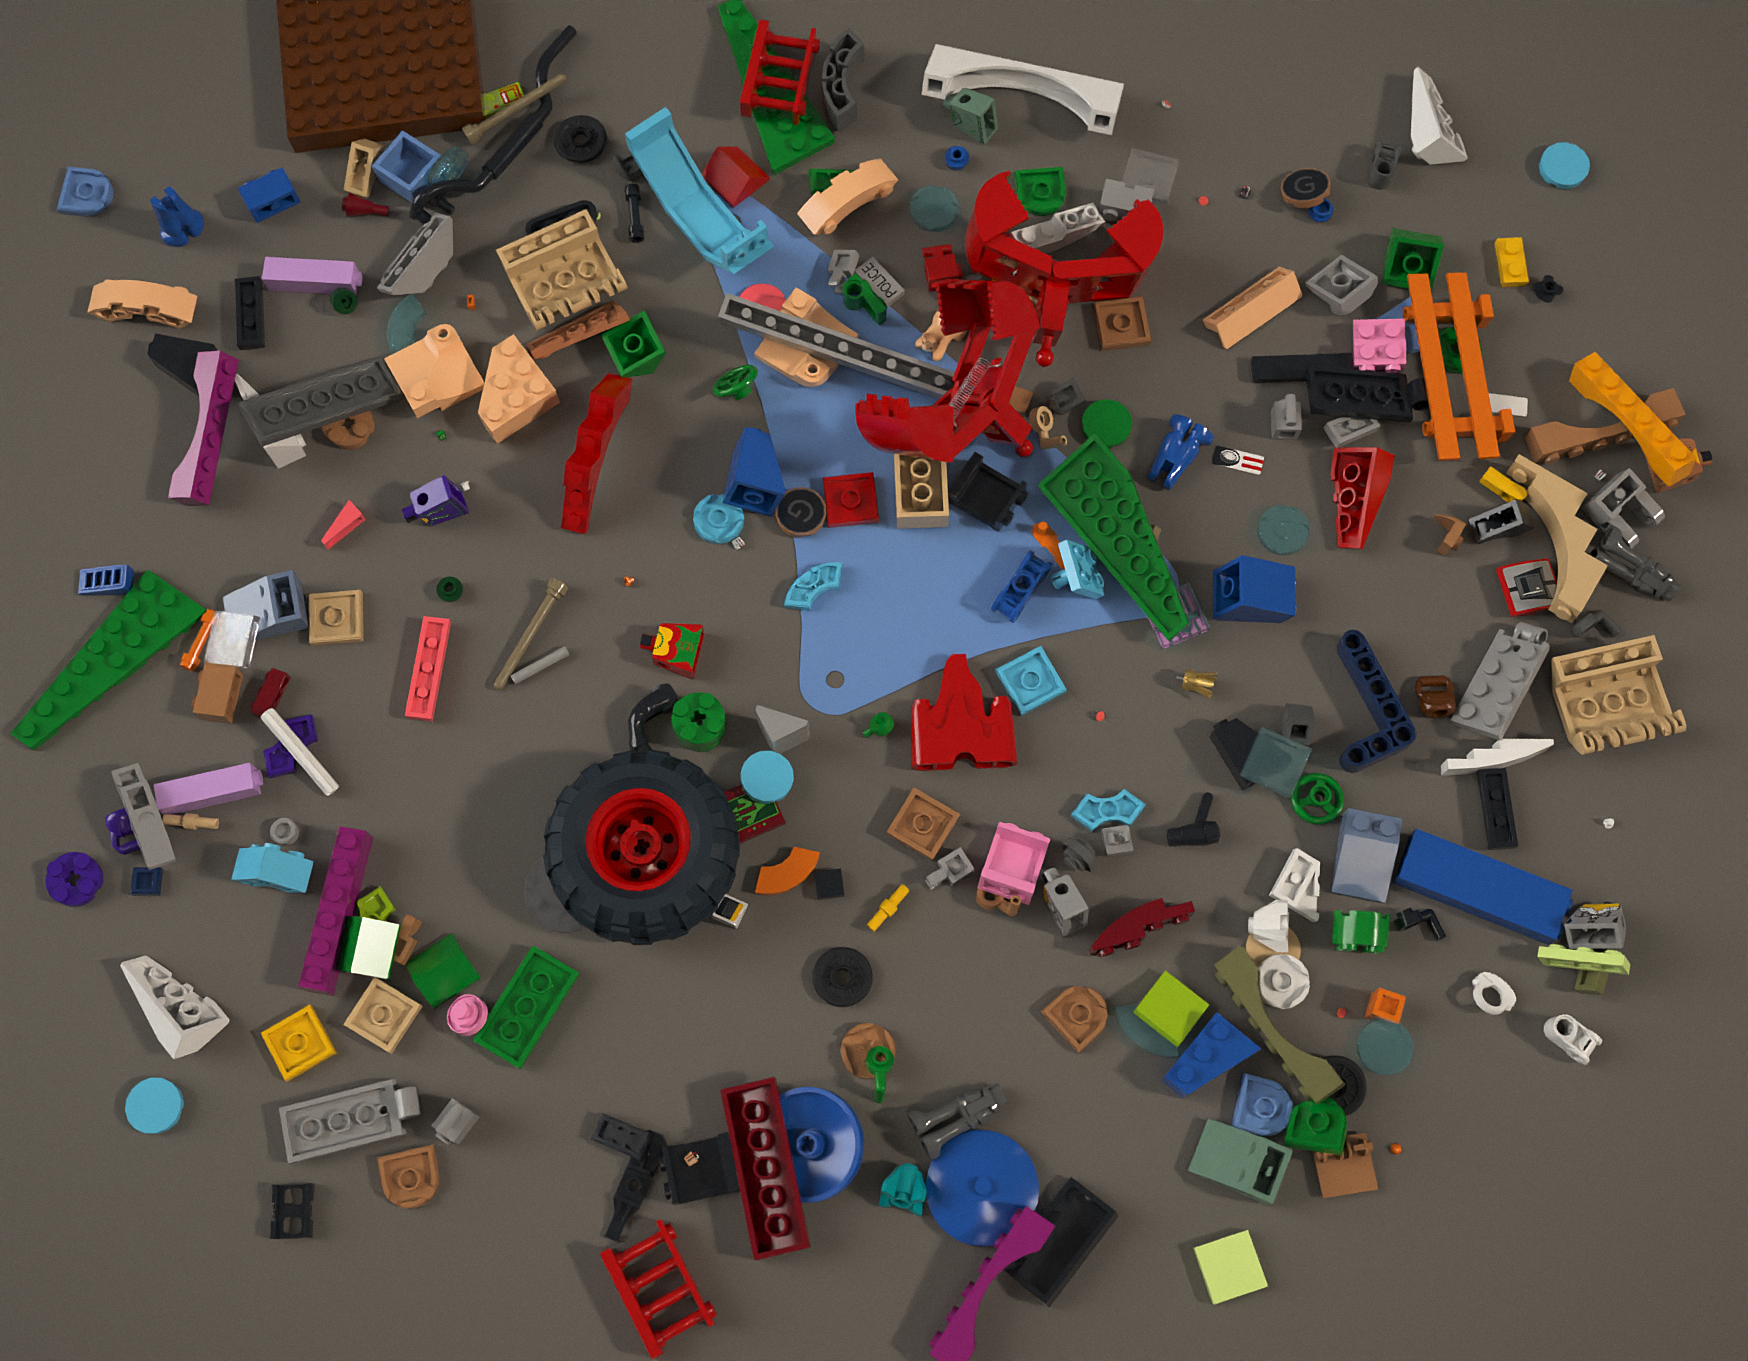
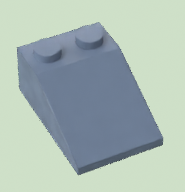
[1331,808,1402,904]

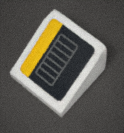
[711,894,748,929]

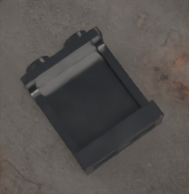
[948,452,1028,532]

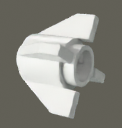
[1248,900,1289,952]

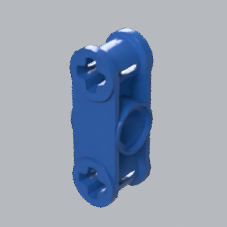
[991,550,1053,623]

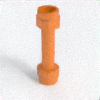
[179,609,222,672]

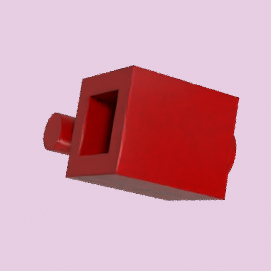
[921,244,962,292]

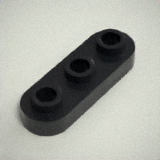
[526,200,597,236]

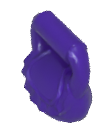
[105,808,140,855]

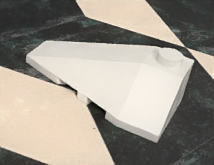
[1411,67,1468,165]
[235,373,306,469]
[120,955,230,1059]

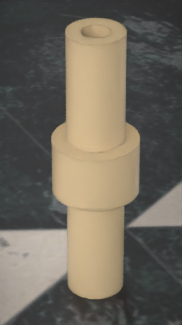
[163,813,219,830]

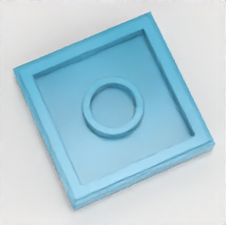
[995,646,1067,716]

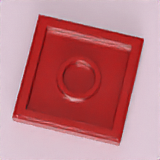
[823,472,879,528]

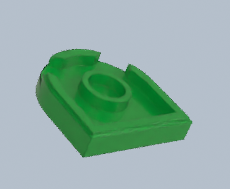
[1014,167,1066,216]
[1284,1097,1348,1156]

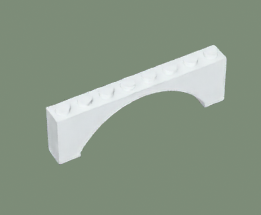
[921,44,1124,135]

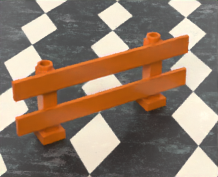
[1403,272,1515,461]

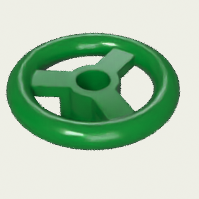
[712,364,758,400]
[1291,773,1344,825]

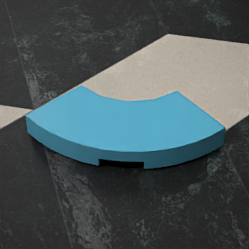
[784,562,843,611]

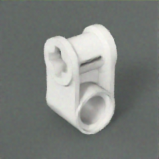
[1544,1014,1603,1065]

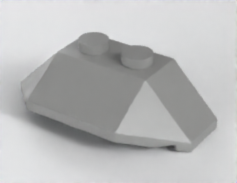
[377,213,453,295]

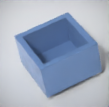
[372,130,447,203]

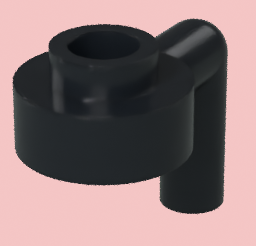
[1394,908,1447,941]

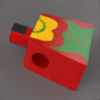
[640,623,705,679]

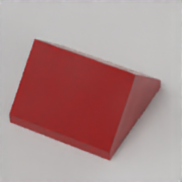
[701,146,770,208]

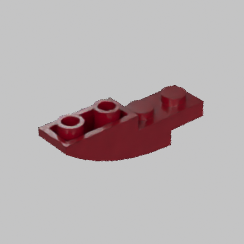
[1089,898,1195,957]

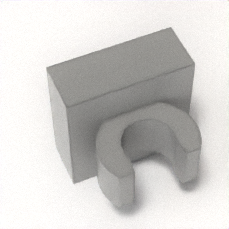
[1101,825,1134,857]

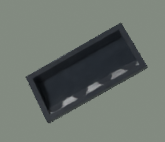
[1003,1177,1118,1308]

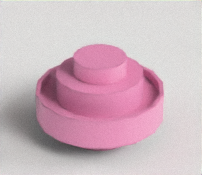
[447,994,488,1036]

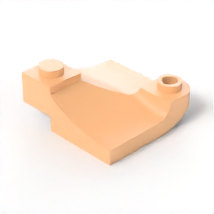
[754,287,859,387]
[384,324,485,418]

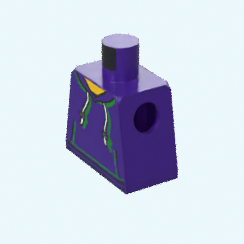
[402,475,469,526]

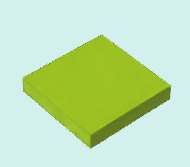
[1133,970,1209,1047]

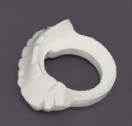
[1472,972,1516,1015]

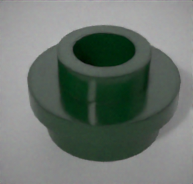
[436,577,463,602]

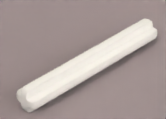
[261,708,339,796]

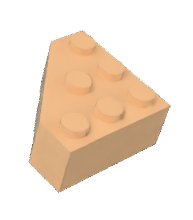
[478,334,560,444]

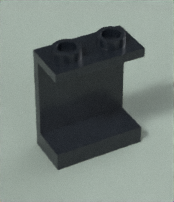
[658,1132,740,1205]

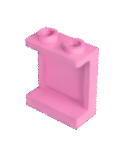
[977,822,1050,905]

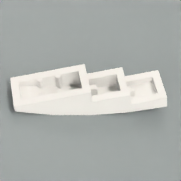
[1441,739,1554,776]

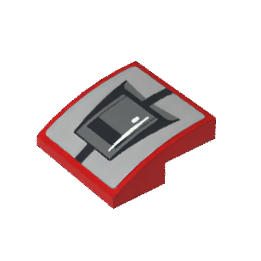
[1496,558,1557,617]

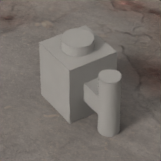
[1271,394,1302,440]
[432,1098,479,1145]

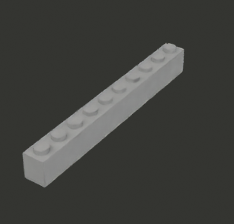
[718,293,955,399]

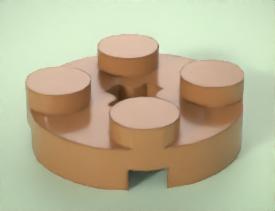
[322,411,375,450]

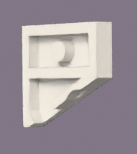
[1269,848,1320,922]

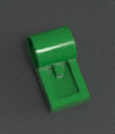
[843,273,888,326]

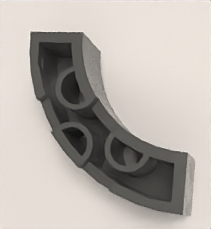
[822,28,864,132]

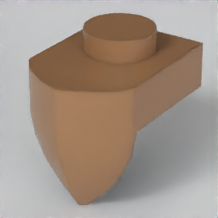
[1434,514,1467,557]

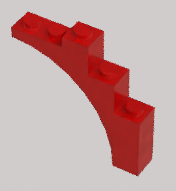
[561,373,632,534]

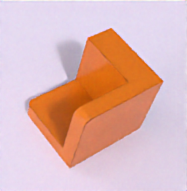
[1365,987,1406,1024]

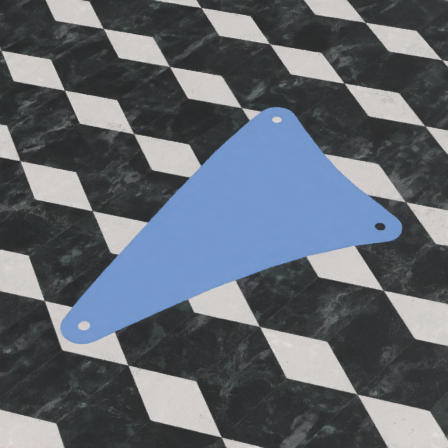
[713,194,1179,715]

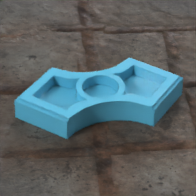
[1071,789,1146,832]

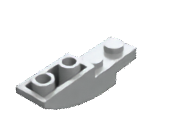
[111,763,176,870]

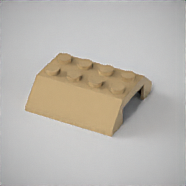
[496,209,628,330]
[1552,635,1686,755]

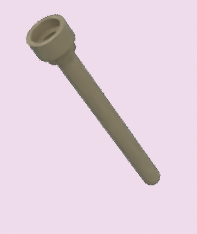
[461,74,566,146]
[494,578,569,690]

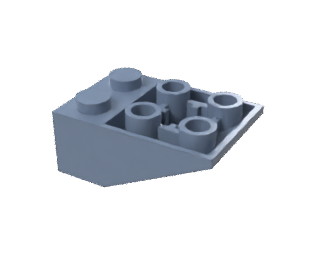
[223,570,309,646]

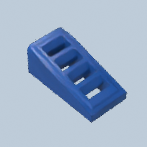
[78,565,134,595]

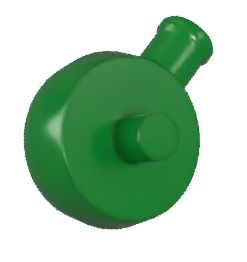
[863,712,894,738]

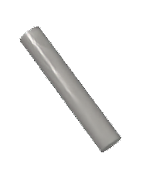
[510,646,570,685]

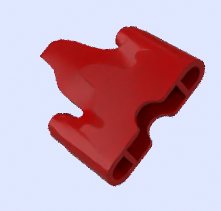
[911,654,1018,771]

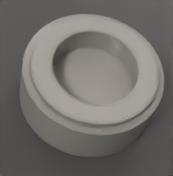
[270,818,299,846]

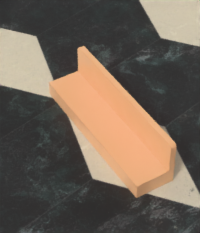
[1203,267,1302,349]

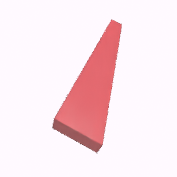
[321,500,366,550]

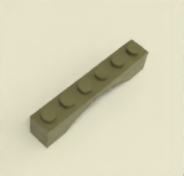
[1214,945,1346,1104]

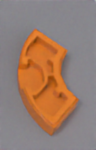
[755,847,820,895]

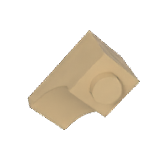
[344,139,387,197]

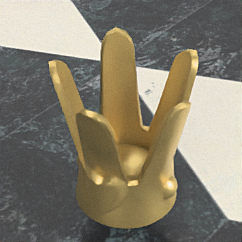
[1176,669,1218,699]

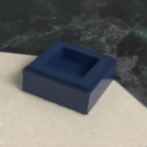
[130,867,163,896]

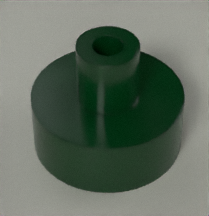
[330,287,358,314]

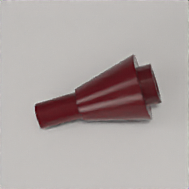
[342,192,389,217]

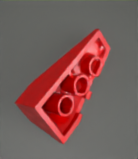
[1330,447,1395,549]

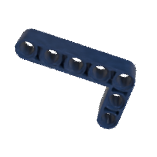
[1336,629,1417,773]

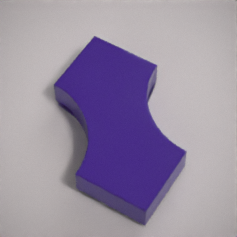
[263,714,318,778]

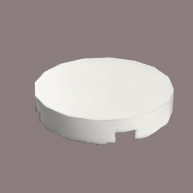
[1258,954,1310,1010]

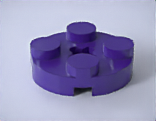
[45,852,104,907]

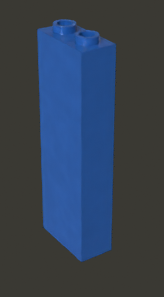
[1393,829,1573,945]

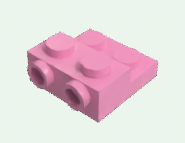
[1353,319,1406,373]

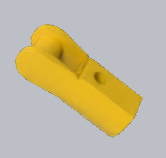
[1479,466,1527,503]

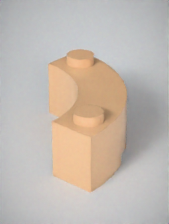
[797,159,898,235]
[87,280,197,329]

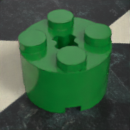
[671,692,727,752]
[1332,910,1390,954]

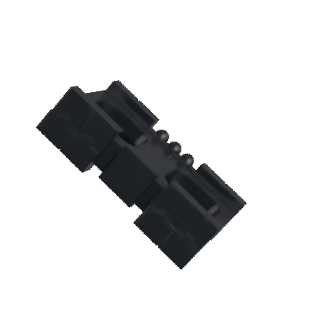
[270,1183,314,1239]

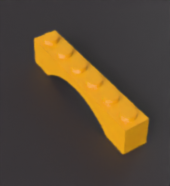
[1569,352,1697,487]

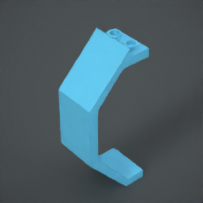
[625,107,774,274]

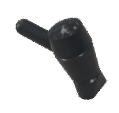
[1167,792,1220,847]

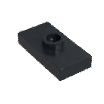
[591,1113,654,1161]

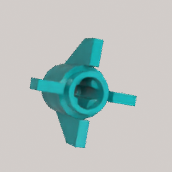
[878,1163,927,1216]

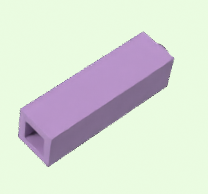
[262,257,362,296]
[154,763,263,815]

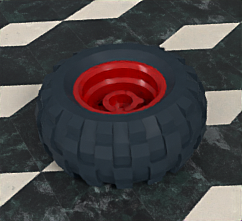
[543,750,740,945]

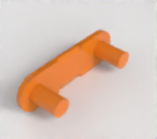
[1032,522,1065,570]

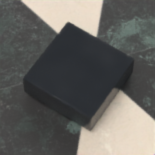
[814,868,845,900]

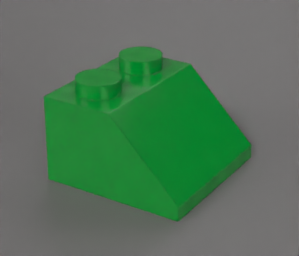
[1382,228,1444,292]

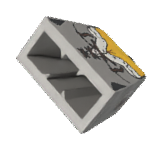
[1041,868,1089,937]
[1564,902,1626,949]

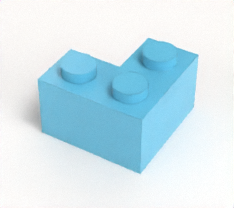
[231,843,314,893]

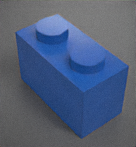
[238,167,301,223]

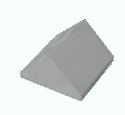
[755,705,810,754]

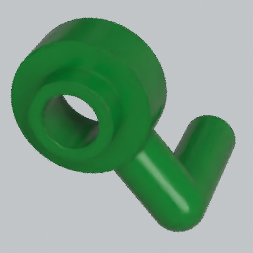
[866,1046,894,1103]

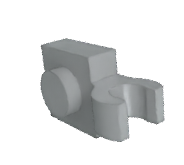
[827,250,860,294]
[925,847,975,890]

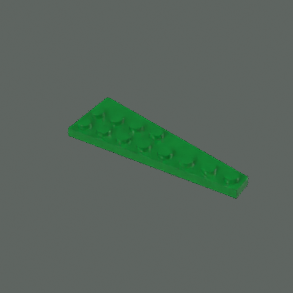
[718,0,835,175]
[10,569,206,751]

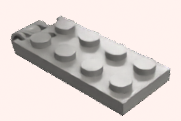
[1450,622,1550,741]
[279,1079,421,1164]

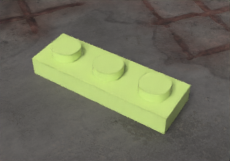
[1538,944,1630,975]

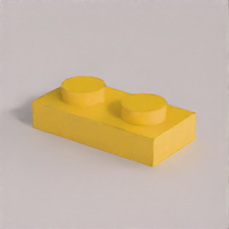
[1494,237,1529,287]

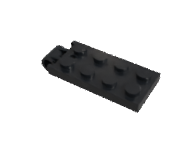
[1305,366,1429,422]

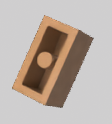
[192,662,243,724]

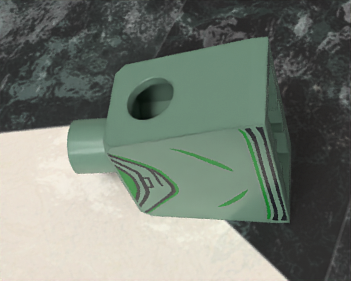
[942,88,998,145]

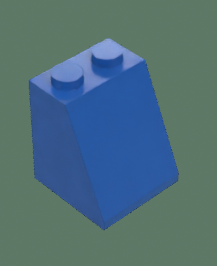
[722,427,785,517]
[1213,555,1297,623]

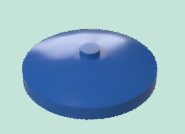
[780,1087,864,1203]
[926,1130,1039,1246]

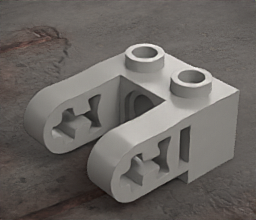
[1580,468,1665,549]

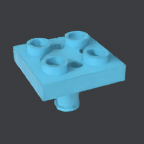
[1051,540,1105,599]

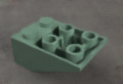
[1188,1118,1293,1206]

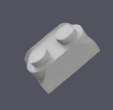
[1305,255,1378,315]

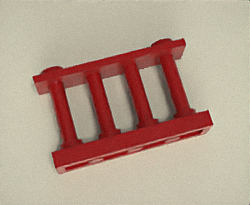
[740,19,820,125]
[600,1219,717,1359]

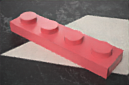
[405,616,451,722]

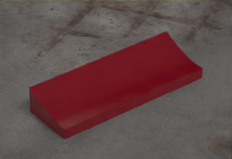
[720,1077,811,1261]

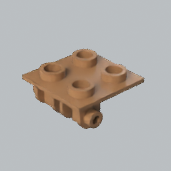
[1312,1132,1378,1198]

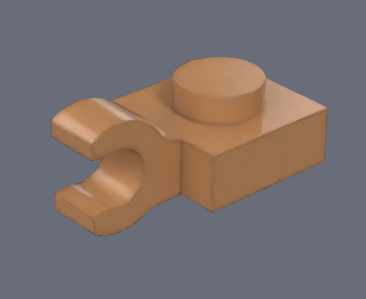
[394,914,422,966]

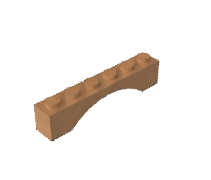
[1524,388,1686,465]

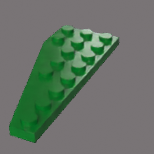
[1037,433,1190,641]

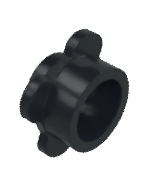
[1533,275,1563,303]

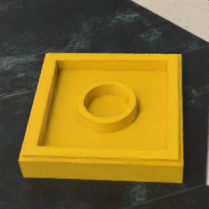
[261,1005,337,1082]

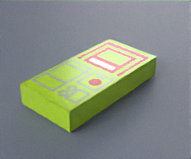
[483,82,524,119]

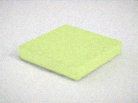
[1193,1230,1268,1304]

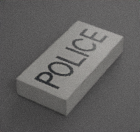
[854,257,905,307]

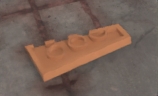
[525,300,630,359]

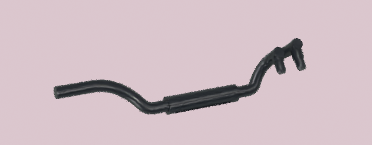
[409,25,577,225]

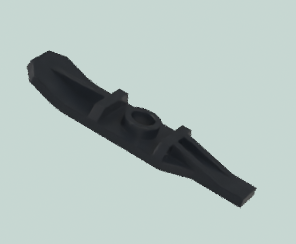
[604,1129,667,1242]

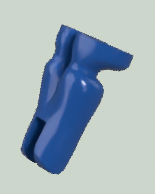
[150,187,204,247]
[1147,414,1214,491]

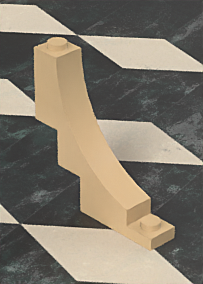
[1506,454,1608,623]

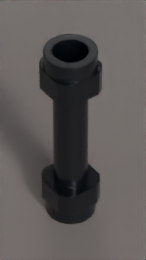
[625,184,644,243]

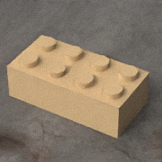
[893,454,949,529]

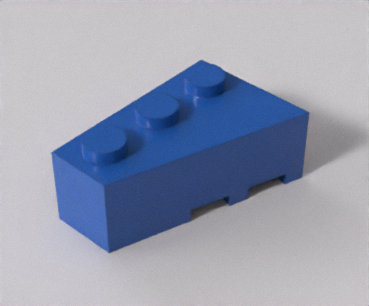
[1161,1013,1261,1098]

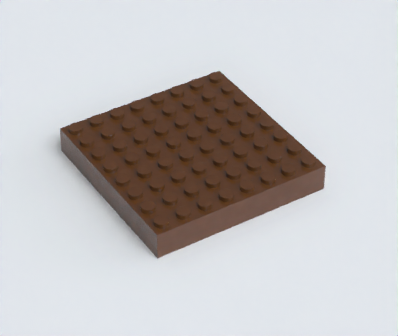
[276,0,486,153]

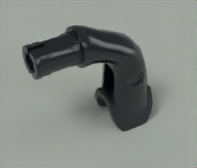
[628,683,678,753]

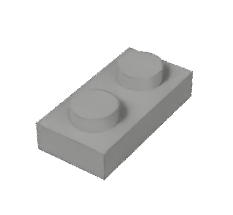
[1323,417,1380,449]

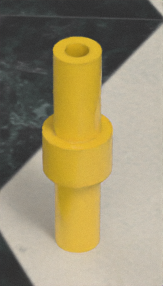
[866,884,910,932]

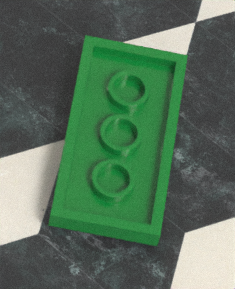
[472,945,580,1070]

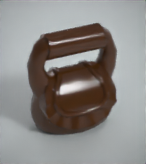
[1414,675,1456,718]

